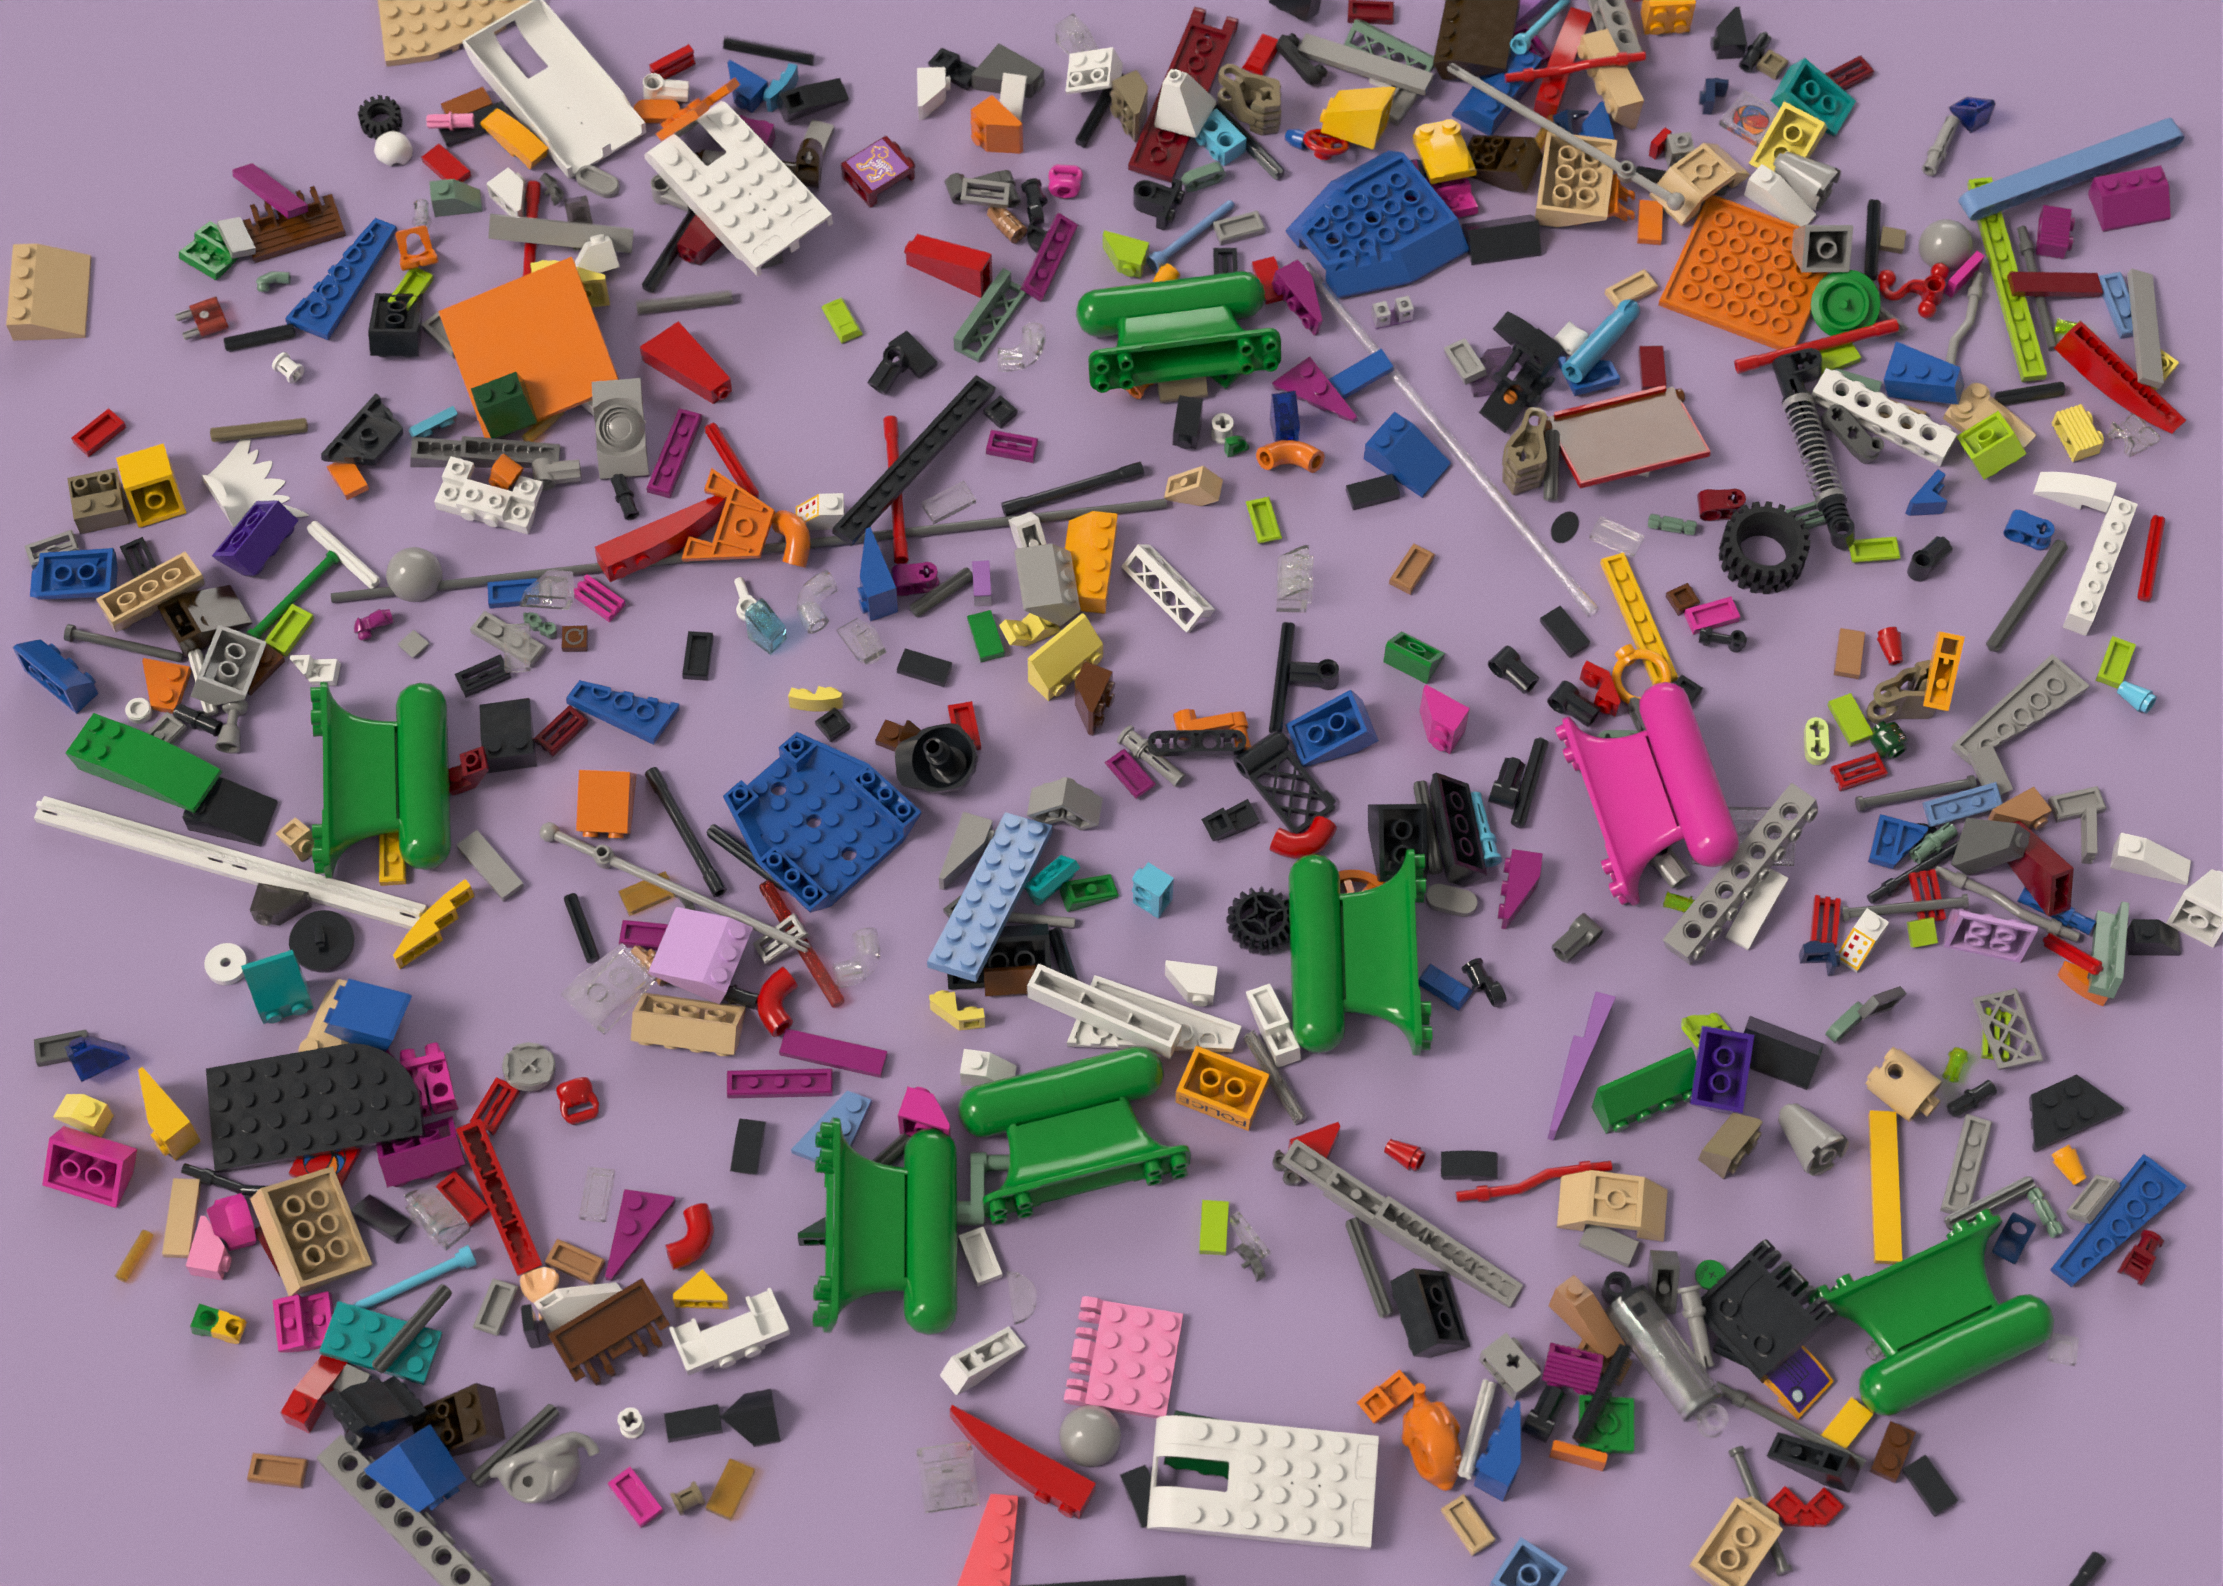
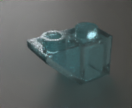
[745,598,787,655]

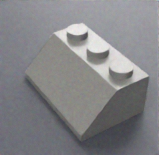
[1014,544,1081,626]
[191,624,267,705]

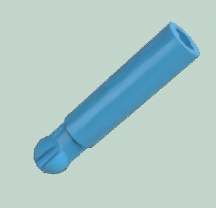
[1562,299,1640,383]

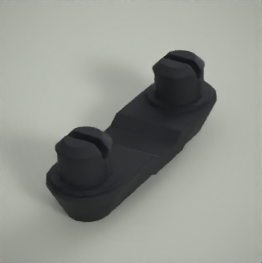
[1276,33,1327,85]

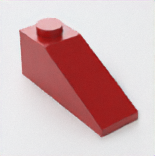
[280,1355,350,1434]

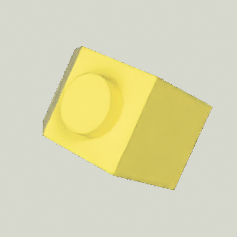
[53,1094,114,1137]

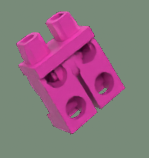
[399,1042,458,1117]

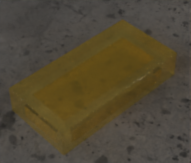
[618,871,675,916]
[705,1459,755,1521]

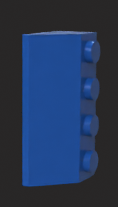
[1452,49,1542,135]

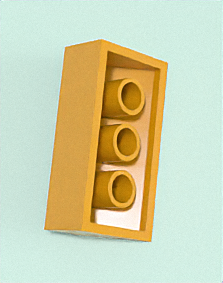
[1065,511,1118,614]

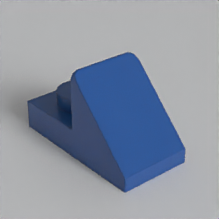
[1905,469,1948,516]

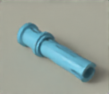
[1471,792,1502,868]

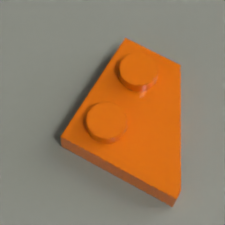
[142,658,192,714]

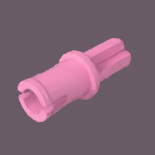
[426,112,474,131]

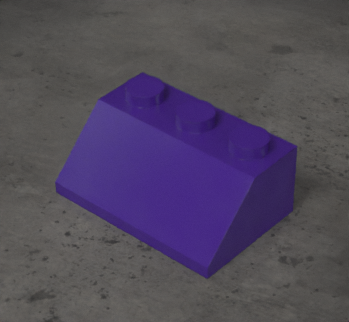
[212,500,299,576]
[1690,1026,1754,1114]

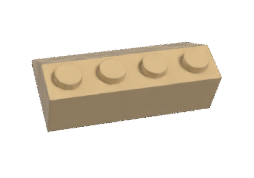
[1577,29,1644,130]
[96,552,205,633]
[630,992,746,1056]

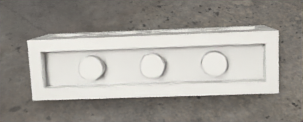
[1121,544,1215,632]

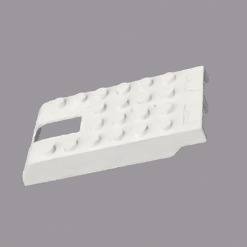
[462,0,647,179]
[644,101,833,277]
[1147,1416,1379,1550]

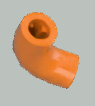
[1256,440,1325,473]
[772,510,811,568]

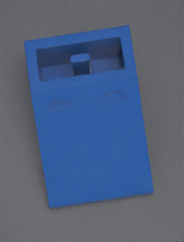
[1472,1401,1521,1502]

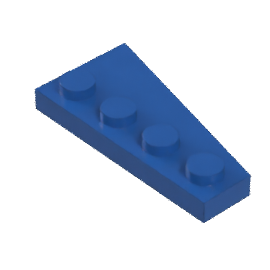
[566,680,679,745]

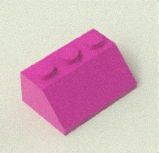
[42,1126,137,1208]

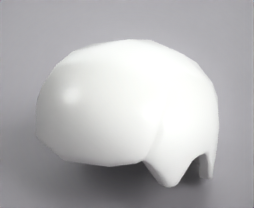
[374,131,413,167]

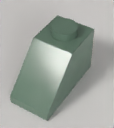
[429,179,482,217]

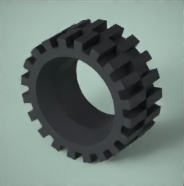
[1719,501,1811,594]

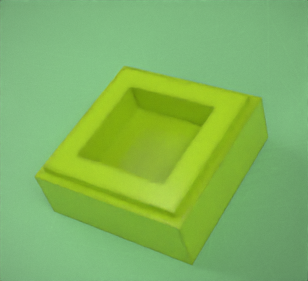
[1906,917,1938,948]

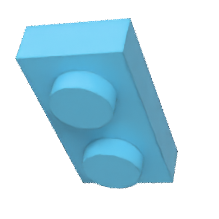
[408,406,458,438]

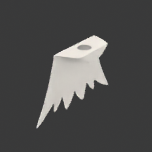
[201,438,309,528]

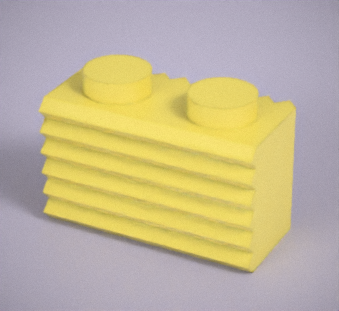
[2052,404,2104,462]

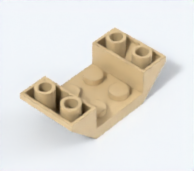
[1649,143,1750,226]
[1557,1170,1668,1241]

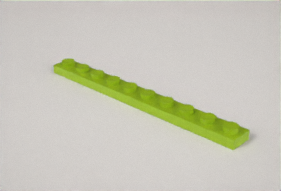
[1967,177,2047,382]

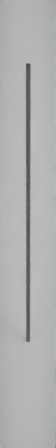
[331,498,1167,603]

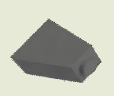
[972,43,1045,98]
[1951,818,2031,875]

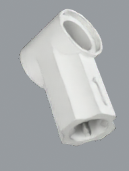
[643,73,689,102]

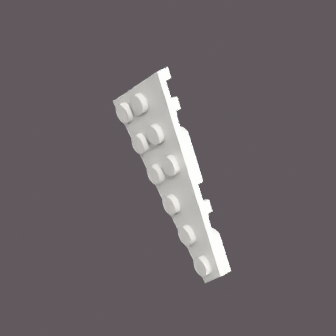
[1067,975,1241,1053]

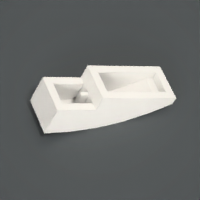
[2033,472,2117,512]
[1725,868,1788,950]
[1246,984,1301,1068]

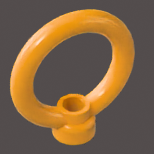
[1611,644,1672,704]

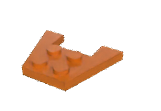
[656,77,740,141]
[681,468,775,562]

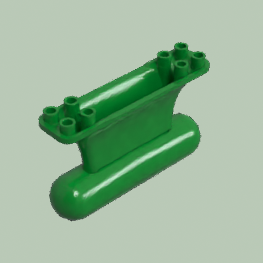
[1076,271,1281,393]
[310,682,451,879]
[1288,849,1432,1056]
[958,1046,1191,1225]
[813,1117,957,1335]
[1808,1208,2054,1416]

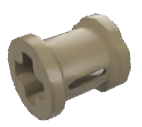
[670,1481,705,1516]

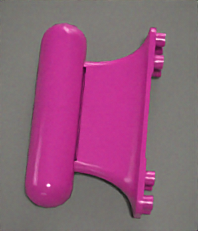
[1555,682,1739,906]

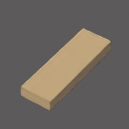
[162,1178,201,1258]

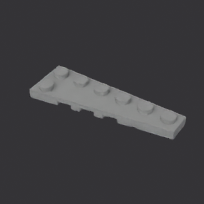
[1951,654,2090,765]

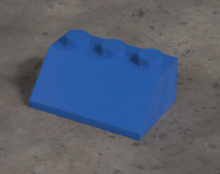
[12,639,99,714]

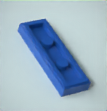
[1328,348,1394,399]

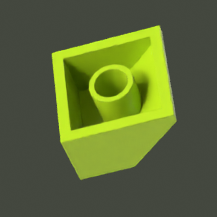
[1956,411,2027,480]

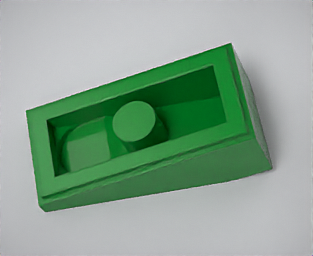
[1060,874,1119,912]

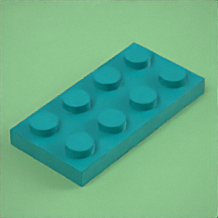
[319,1301,442,1385]

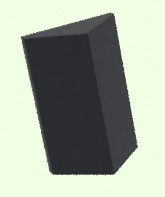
[1462,214,1541,265]
[1743,1016,1824,1090]

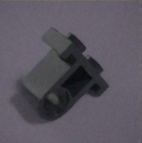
[1133,178,1185,231]

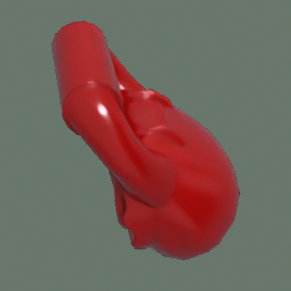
[556,1077,599,1125]

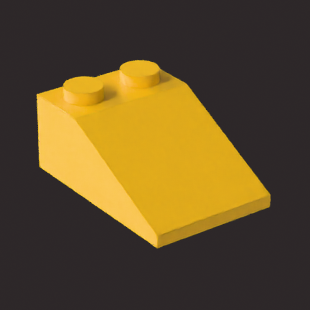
[138,1067,201,1161]

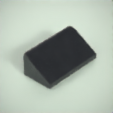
[351,1194,413,1244]

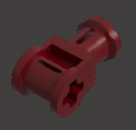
[2117,1230,2164,1286]

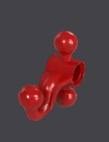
[1877,263,1949,319]

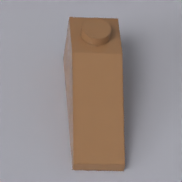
[1548,1275,1625,1361]

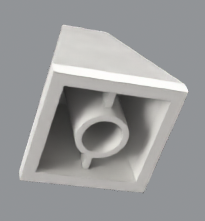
[1154,69,1216,138]
[2166,869,2223,948]

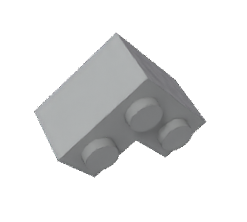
[1027,777,1103,831]

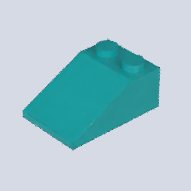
[1770,58,1856,136]
[241,950,314,1024]

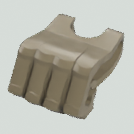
[1217,64,1282,136]
[1502,407,1547,495]
[1866,660,1937,724]

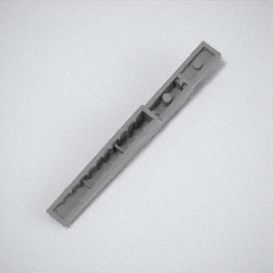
[1280,1139,1523,1308]

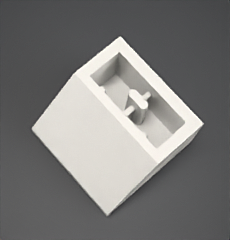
[1066,47,1123,95]

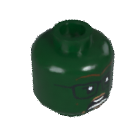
[1870,721,1908,760]

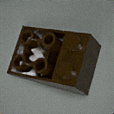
[1467,135,1543,192]
[157,585,253,658]
[412,1383,506,1457]

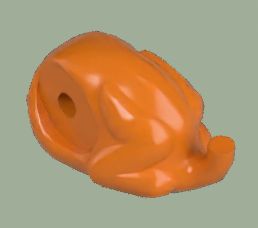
[1402,1383,1462,1491]

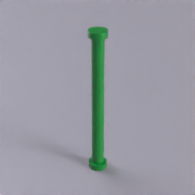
[246,550,340,639]

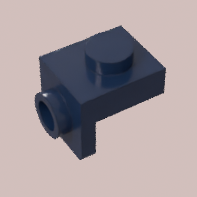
[1698,78,1729,115]
[1799,941,1840,976]

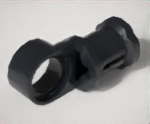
[1021,178,1048,225]
[1461,958,1507,1007]

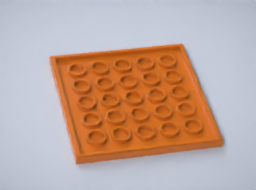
[1658,195,1829,350]
[438,256,619,438]

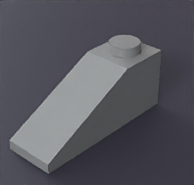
[939,812,995,890]

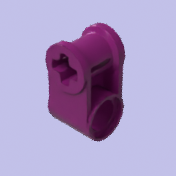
[891,562,940,596]

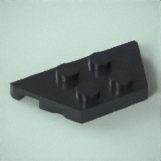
[321,393,404,466]
[2029,1074,2125,1152]

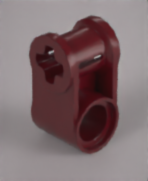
[1697,488,1746,521]

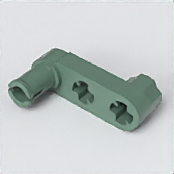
[957,1152,1010,1225]

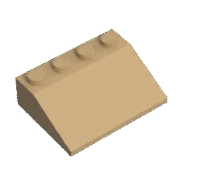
[1535,131,1617,227]
[6,243,91,341]
[250,1166,372,1296]

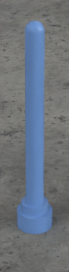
[1146,200,1234,273]

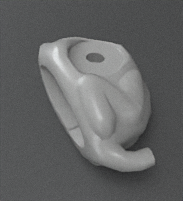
[490,1432,600,1504]

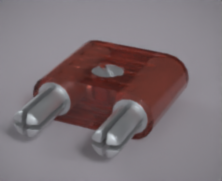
[175,296,229,340]

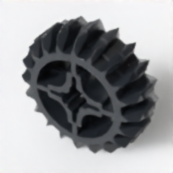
[1226,886,1290,955]

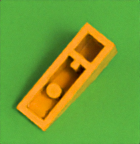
[1923,631,1965,711]

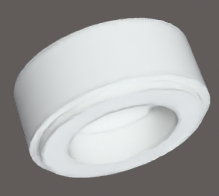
[125,698,153,724]

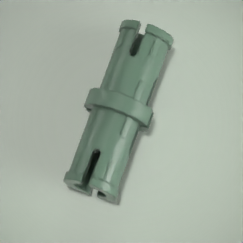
[1909,822,1958,864]

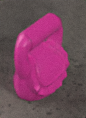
[1048,164,1083,198]

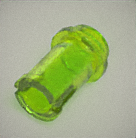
[2054,318,2086,335]
[1663,891,1695,913]
[1942,1047,1969,1083]

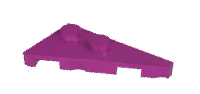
[1272,356,1358,423]

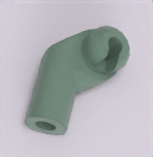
[256,271,291,292]

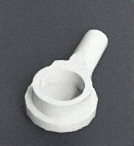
[734,577,761,621]

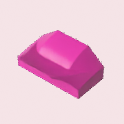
[206,1193,256,1251]

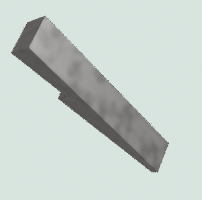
[410,436,560,468]

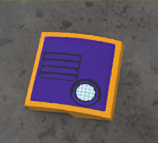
[1764,1346,1834,1420]

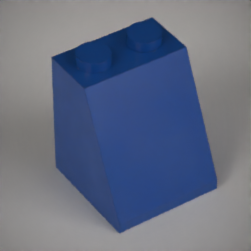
[323,979,412,1052]
[363,1425,467,1512]

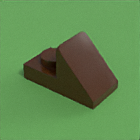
[875,719,921,752]

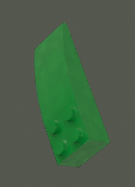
[65,713,222,813]

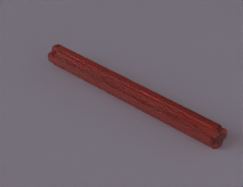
[759,880,844,1008]

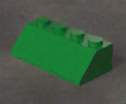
[1591,1047,1696,1134]

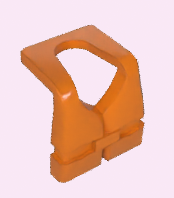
[395,225,438,271]

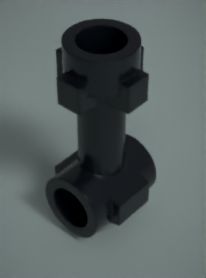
[1698,627,1747,653]

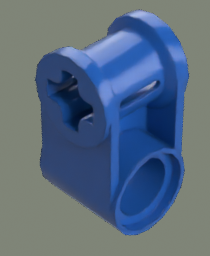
[2003,510,2055,550]

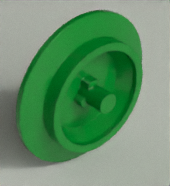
[1811,269,1881,336]

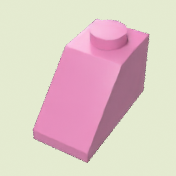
[186,1216,231,1280]

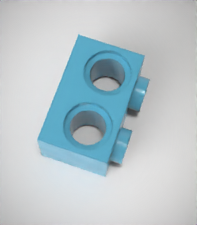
[1194,108,1246,166]
[1132,862,1174,918]

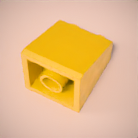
[1320,86,1396,149]
[116,443,187,528]

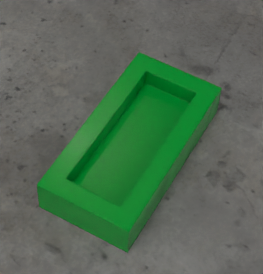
[967,610,1005,662]

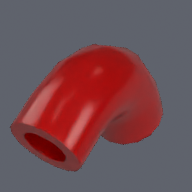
[1269,816,1337,859]
[757,966,798,1037]
[665,1203,714,1270]

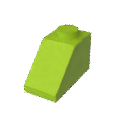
[1102,230,1149,278]

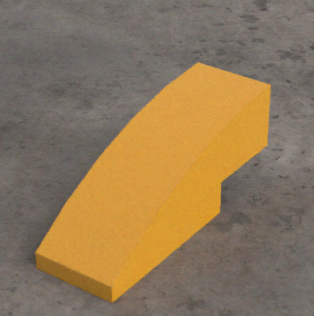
[480,108,548,169]

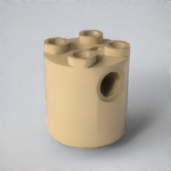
[1865,1046,1942,1122]

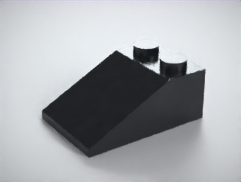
[368,293,424,358]
[479,698,537,773]
[182,777,278,847]
[1368,804,1428,881]

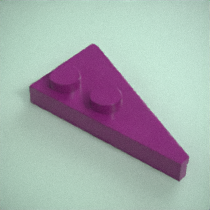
[605,1189,676,1281]

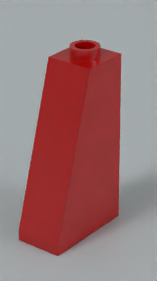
[904,234,993,298]
[640,321,732,404]

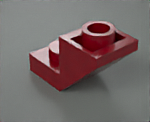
[449,746,489,796]

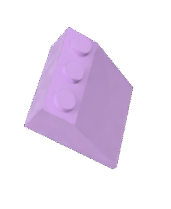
[647,907,753,1005]
[1943,909,2038,963]

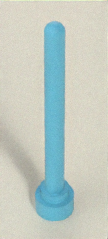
[1510,0,1570,54]
[353,1245,477,1309]

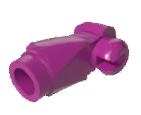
[354,609,393,641]

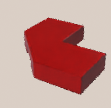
[1766,1486,1845,1528]

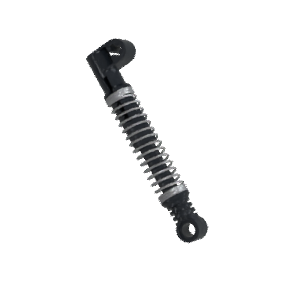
[1772,348,1855,549]

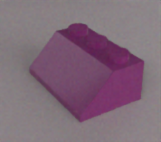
[2088,165,2171,232]
[376,1116,465,1188]

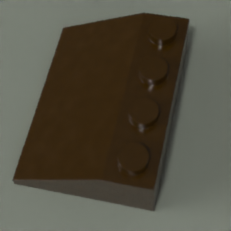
[1433,0,1521,80]

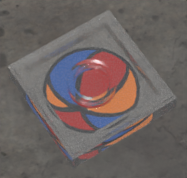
[1719,90,1779,148]

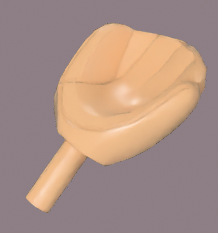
[520,1267,560,1321]

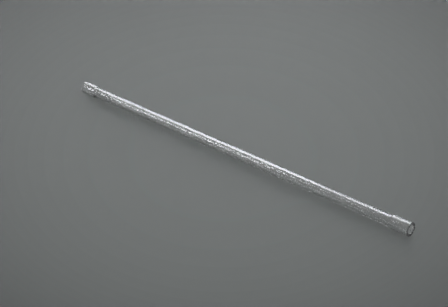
[1303,263,1599,617]

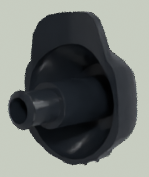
[895,723,978,794]

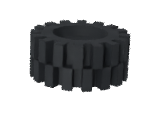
[358,95,403,140]

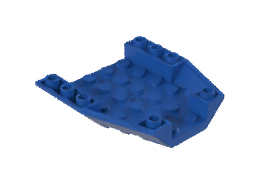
[1285,150,1469,298]
[723,732,922,913]

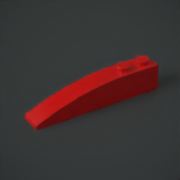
[1533,7,1592,122]
[2054,321,2186,434]
[595,496,726,582]
[456,1118,543,1276]
[949,1405,1096,1519]

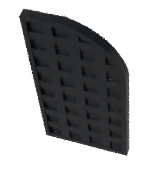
[206,1043,425,1173]

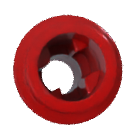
[1877,627,1903,665]
[1384,1139,1426,1171]

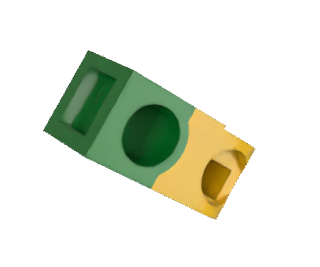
[190,1304,247,1344]

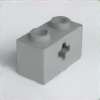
[1479,1333,1541,1401]

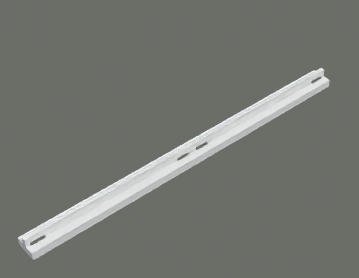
[34,796,427,929]

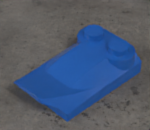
[30,548,118,600]

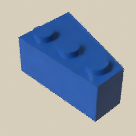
[1883,342,1965,404]

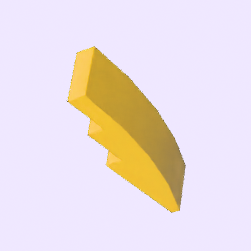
[393,879,474,969]

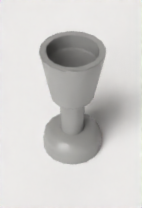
[215,700,248,754]

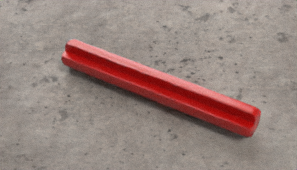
[705,422,759,499]
[2137,515,2165,602]

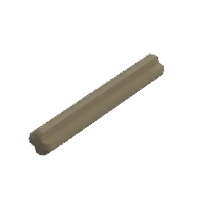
[210,418,308,442]

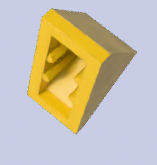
[673,1269,730,1309]

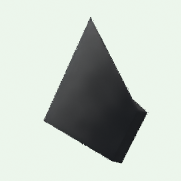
[720,1389,781,1447]

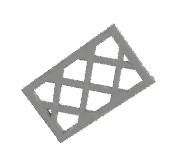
[1972,988,2043,1070]

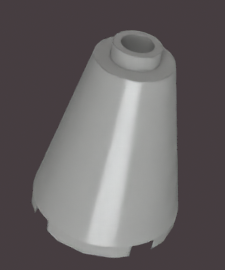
[1773,151,1842,211]
[1778,1103,1849,1176]

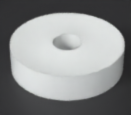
[204,943,248,985]

